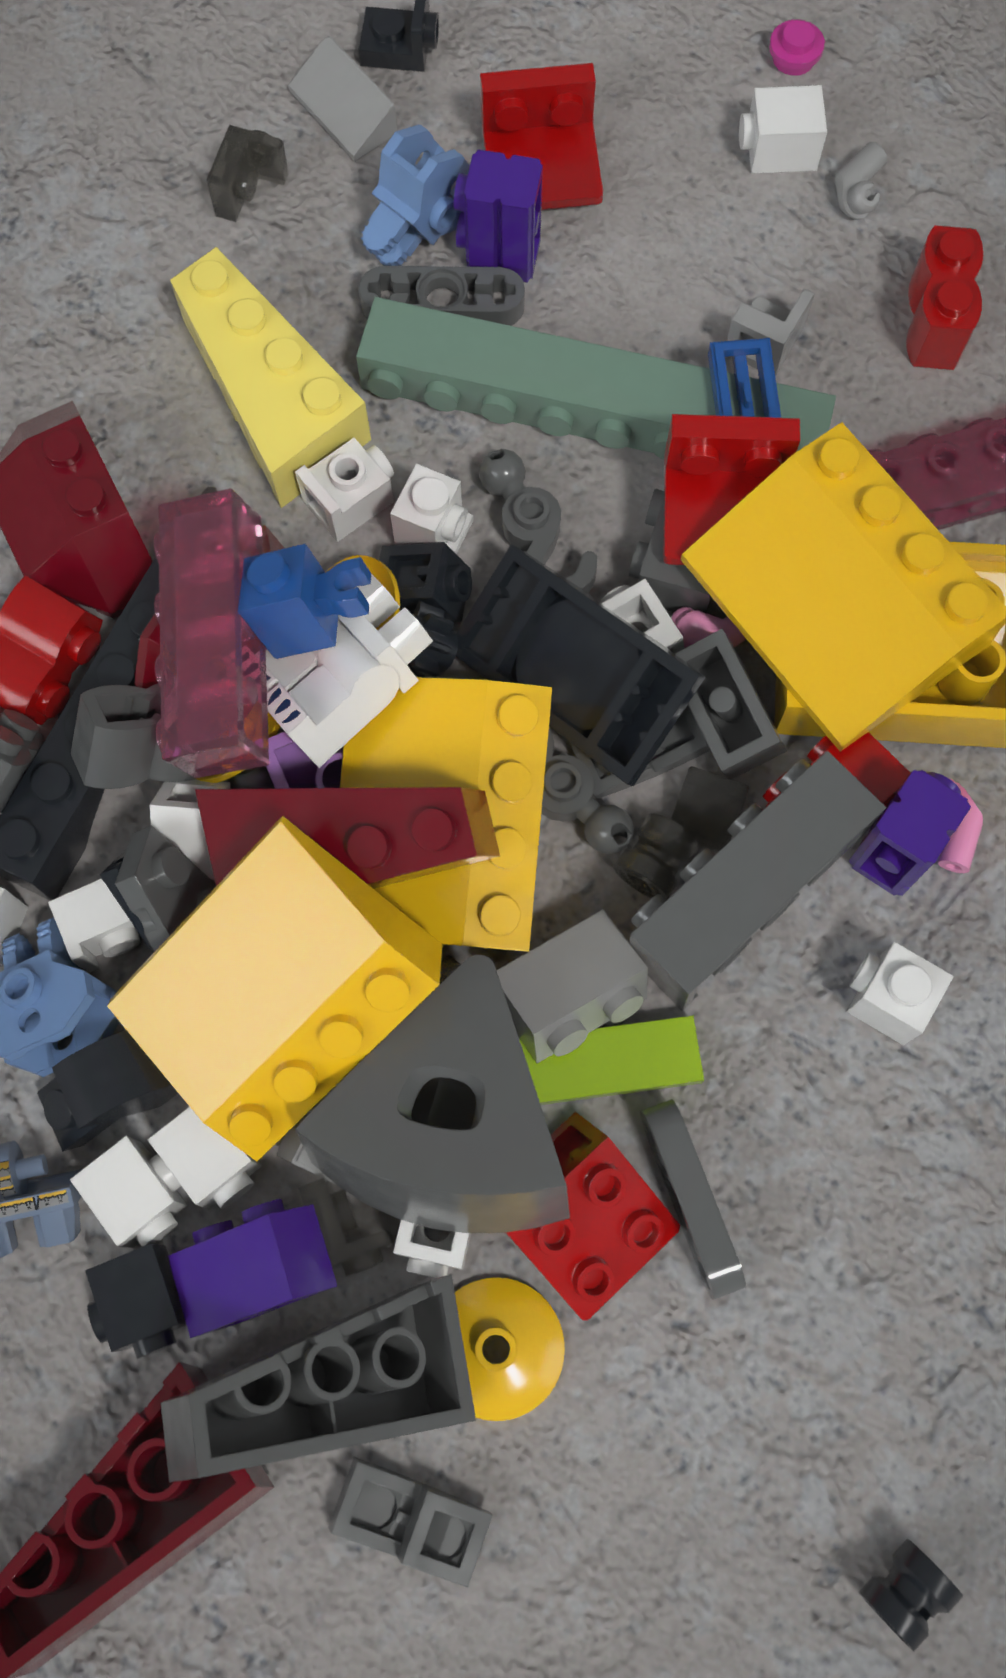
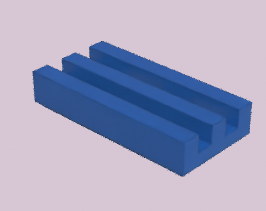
[708,338,781,418]

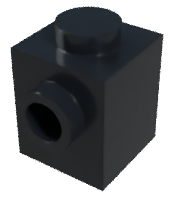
[85,1243,186,1359]

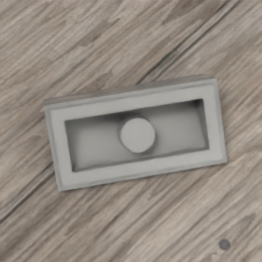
[288,36,398,162]

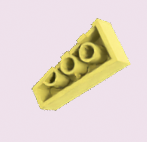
[170,247,371,508]

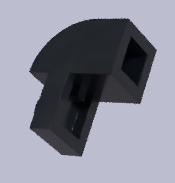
[37,1030,178,1152]

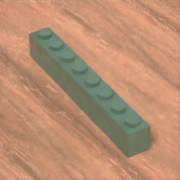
[356,297,836,459]

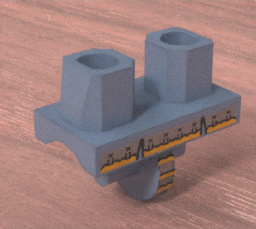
[0,1141,83,1258]

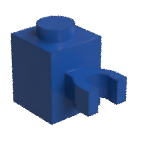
[238,543,371,659]

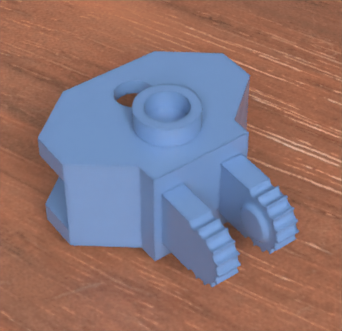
[361,124,470,266]
[0,917,120,1077]

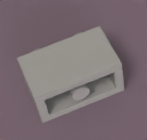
[496,910,648,1063]

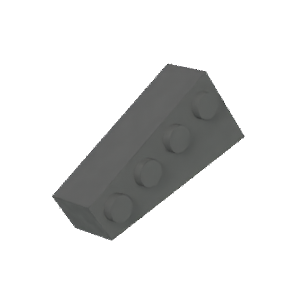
[630,751,886,1011]
[161,1274,476,1482]

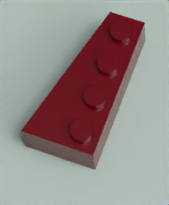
[195,787,500,889]
[0,1362,274,1678]

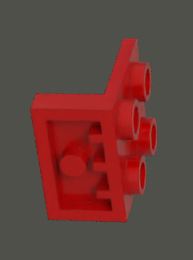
[480,63,603,210]
[663,414,800,565]
[504,1112,680,1321]

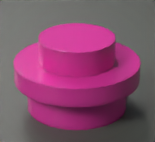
[769,19,825,76]

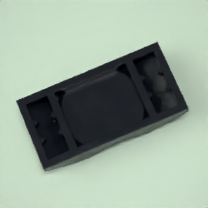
[456,544,705,786]

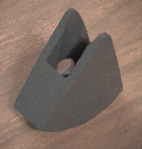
[295,955,570,1233]

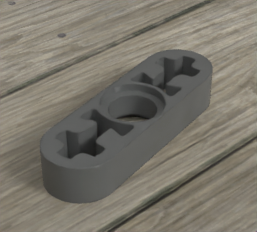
[359,266,525,326]
[640,1099,746,1300]

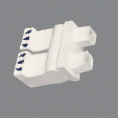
[228,574,433,768]

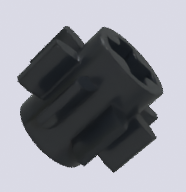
[399,601,459,678]

